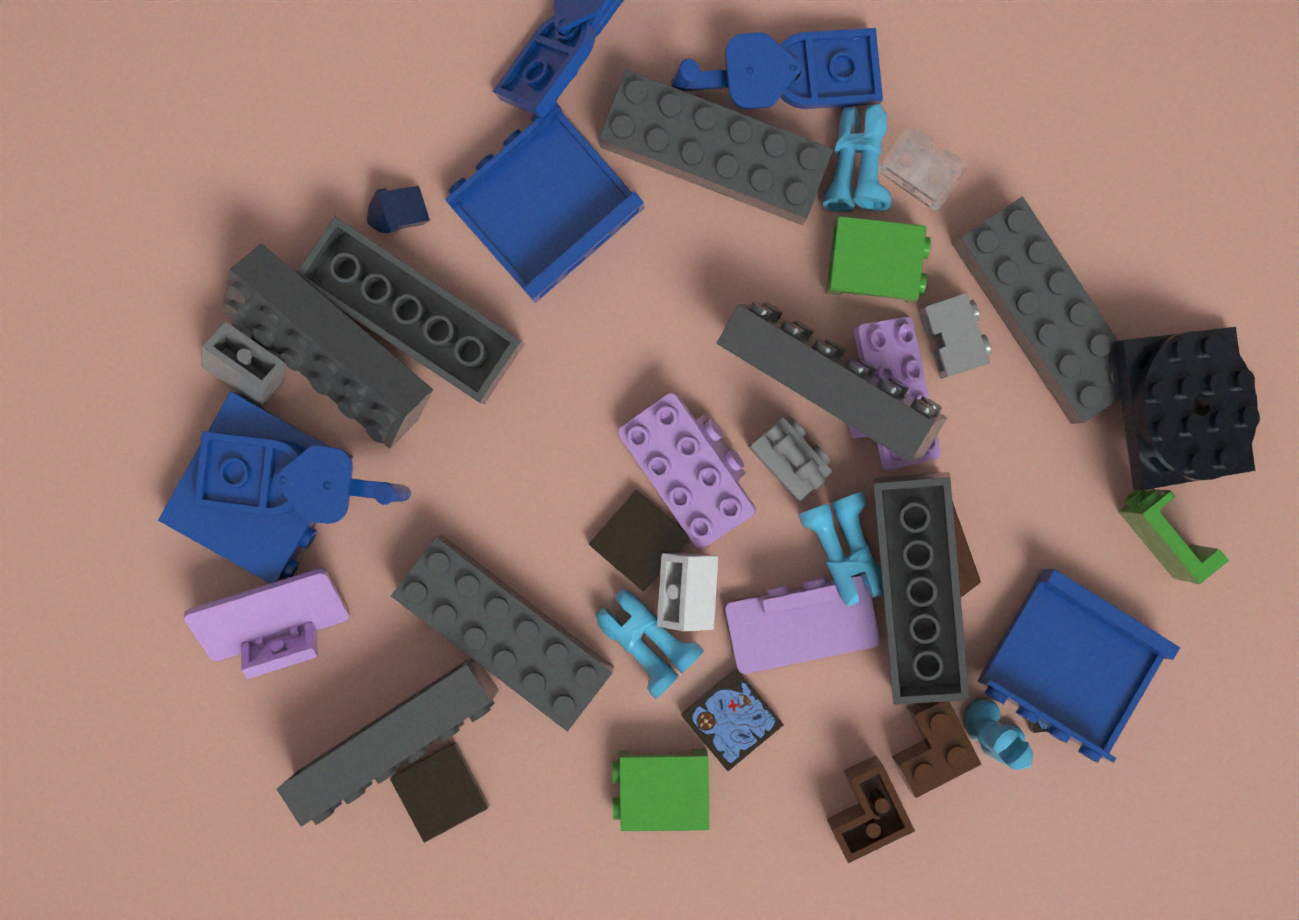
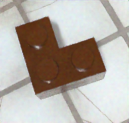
[892,701,982,798]
[827,755,915,864]

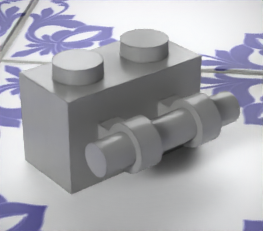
[201,321,286,407]
[748,417,833,501]

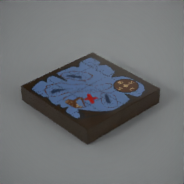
[681,668,784,771]

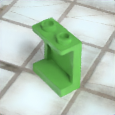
[826,216,931,303]
[1118,489,1229,585]
[613,749,709,831]

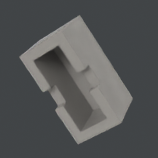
[918,293,992,379]

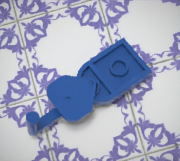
[492,0,624,119]
[671,28,883,109]
[193,431,411,524]

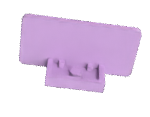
[848,317,940,470]
[618,392,756,549]
[184,568,349,679]
[725,575,880,674]

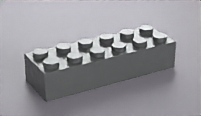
[599,69,834,225]
[952,196,1121,424]
[297,216,524,404]
[222,243,433,449]
[716,301,948,463]
[874,472,969,704]
[391,535,614,732]
[276,657,499,827]

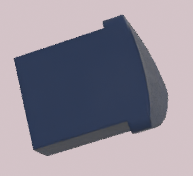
[367,186,430,233]

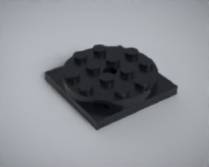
[1113,327,1260,491]

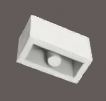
[657,553,719,631]

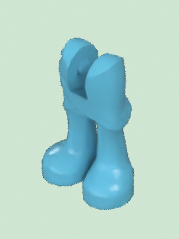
[822,104,892,212]
[798,492,883,607]
[595,588,704,699]
[964,698,1033,770]

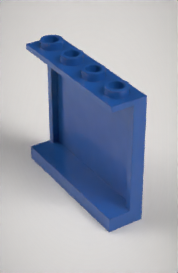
[445,102,644,304]
[158,391,353,584]
[977,569,1180,763]

